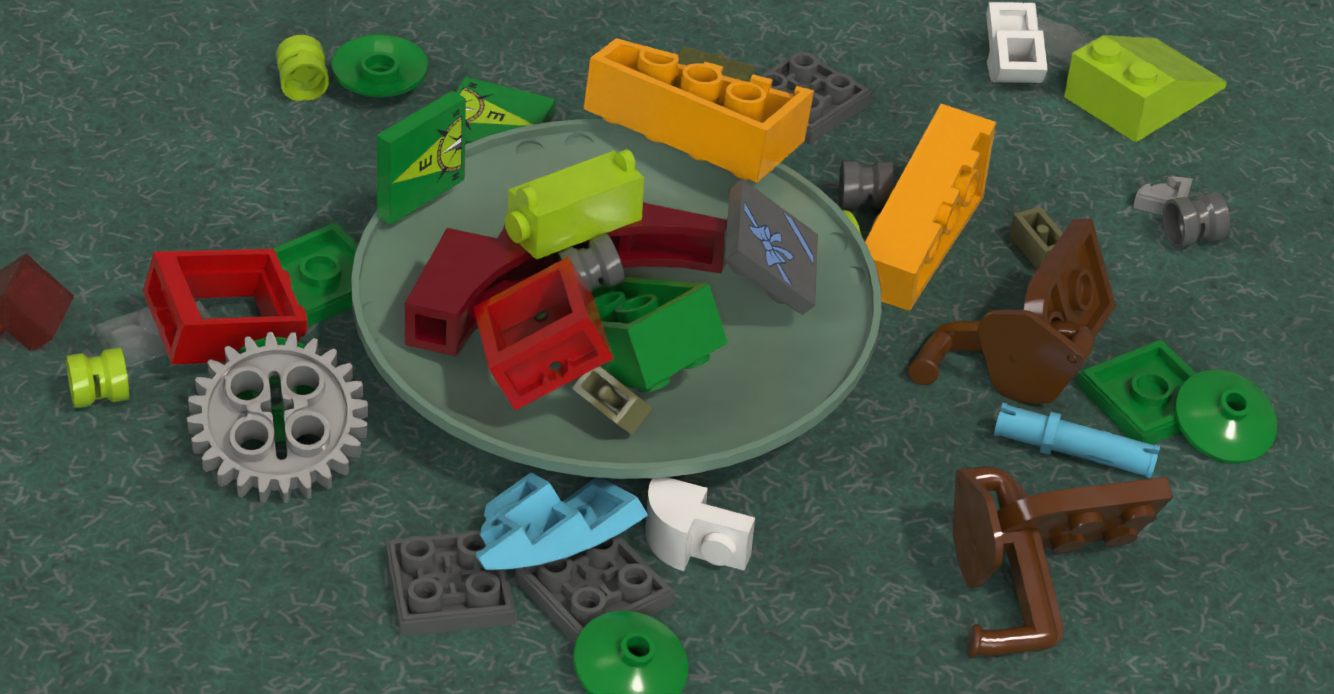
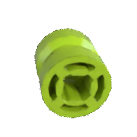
[276,35,329,101]
[66,347,130,409]

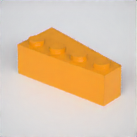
[583,38,814,183]
[865,104,996,311]

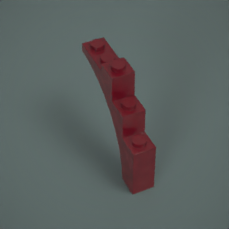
[405,202,727,356]

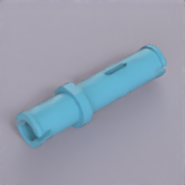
[994,402,1160,479]

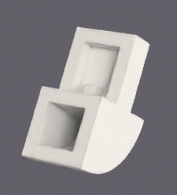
[986,2,1047,83]
[645,477,755,571]

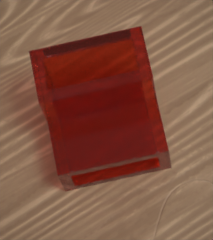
[0,253,74,351]

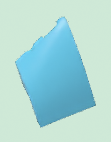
[476,472,648,570]

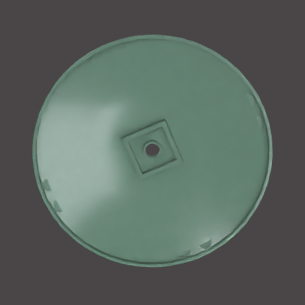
[351,119,882,479]

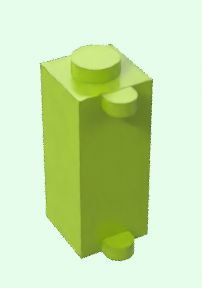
[504,149,644,260]

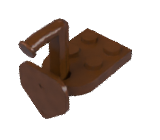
[908,219,1116,404]
[953,466,1173,658]

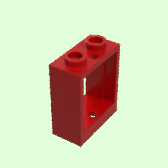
[142,249,307,365]
[473,256,614,411]

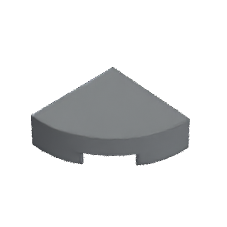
[1133,176,1193,215]

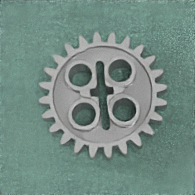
[187,332,368,503]

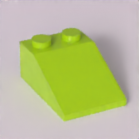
[1064,35,1227,142]

